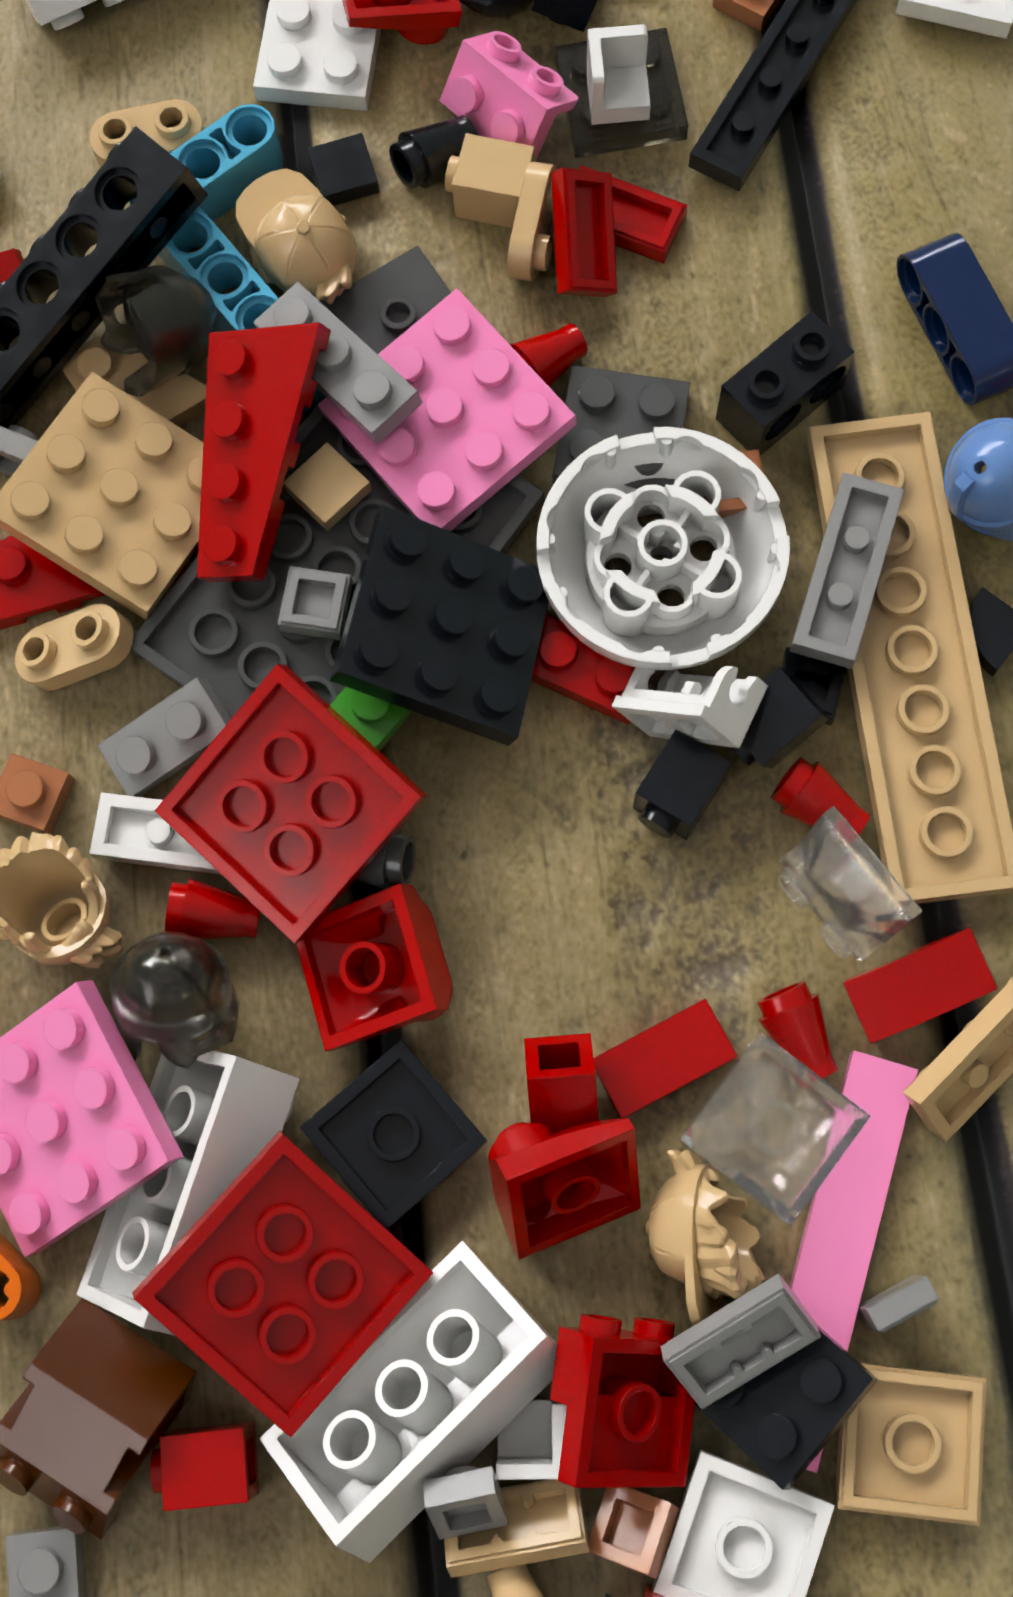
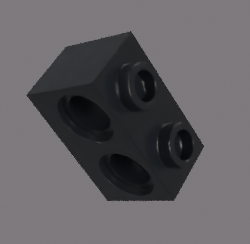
[716,311,854,456]

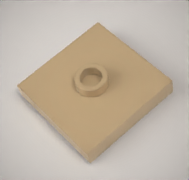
[834,1363,987,1526]

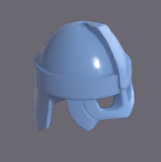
[944,418,1013,541]

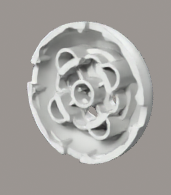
[536,427,790,670]

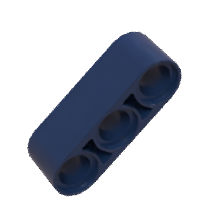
[896,233,1013,405]

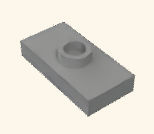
[660,1273,821,1409]

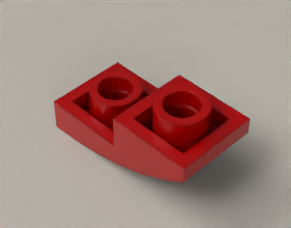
[843,927,998,1044]

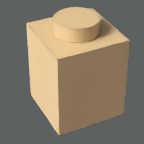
[445,133,535,228]

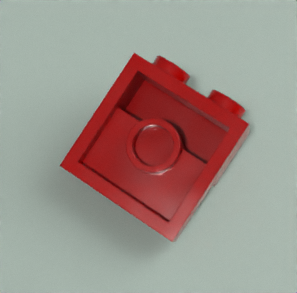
[550,1314,695,1488]

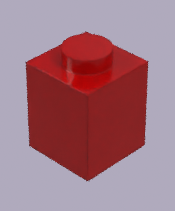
[524,1033,599,1134]
[150,1421,259,1512]

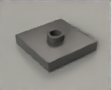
[321,245,451,354]

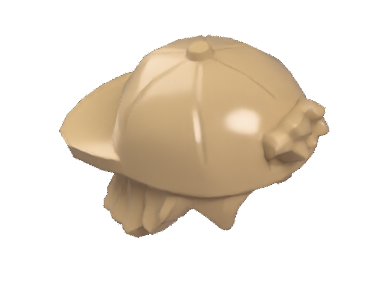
[236,168,357,305]
[0,832,123,968]
[646,1149,766,1326]

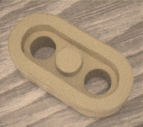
[89,99,205,167]
[507,161,557,282]
[15,604,134,691]

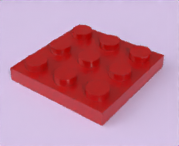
[155,664,427,943]
[132,1131,433,1438]

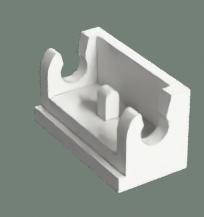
[611,666,768,748]

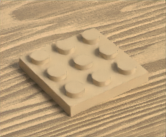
[0,371,203,620]

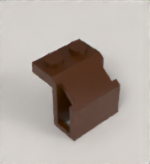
[0,1298,197,1540]

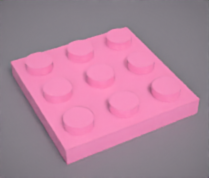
[318,288,577,532]
[0,980,184,1258]

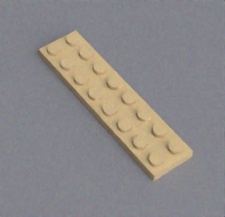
[806,412,1013,907]

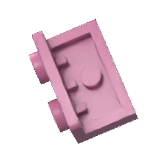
[439,31,578,162]

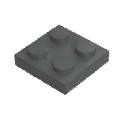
[552,365,690,489]

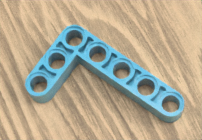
[129,104,324,411]

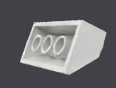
[76,1039,299,1336]
[259,1241,557,1563]

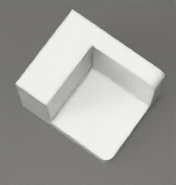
[587,24,651,125]
[496,1399,567,1480]

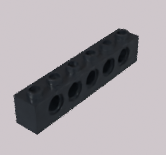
[0,126,208,429]

